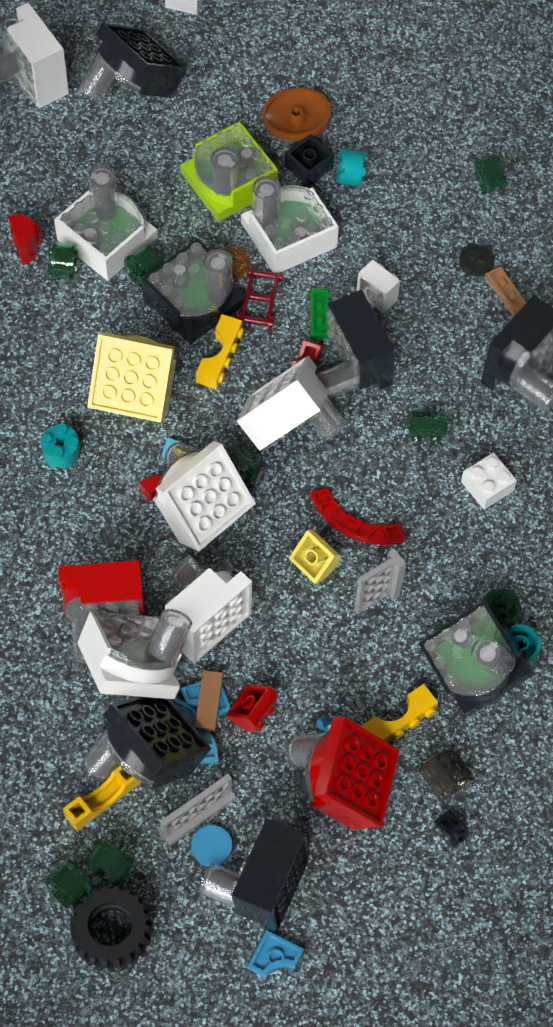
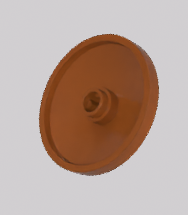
[262,88,332,141]

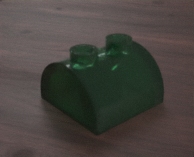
[407,411,448,442]

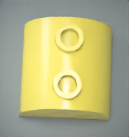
[289,529,341,584]

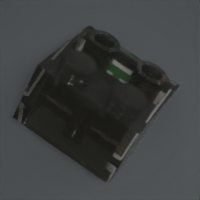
[417,748,476,801]

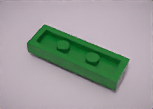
[310,289,329,339]

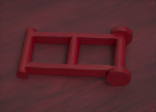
[236,268,284,331]

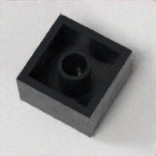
[284,134,334,187]

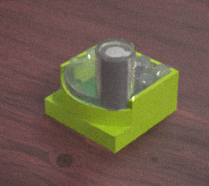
[181,121,278,222]

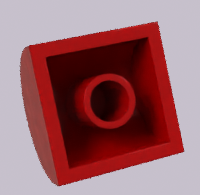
[8,214,42,265]
[225,684,278,732]

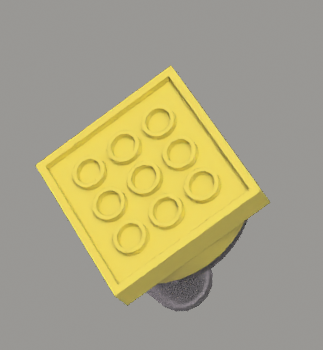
[87,332,179,422]

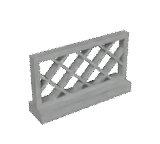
[354,548,406,614]
[157,774,236,847]

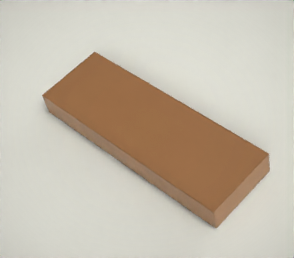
[485,266,527,317]
[195,670,223,732]

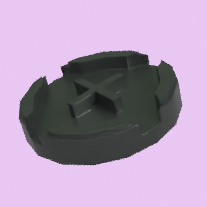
[459,244,495,277]

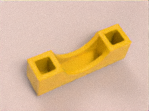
[196,314,244,389]
[361,684,438,743]
[63,762,143,831]

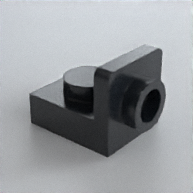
[434,809,469,847]

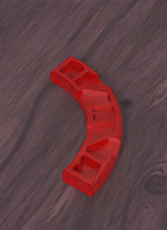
[310,488,406,545]

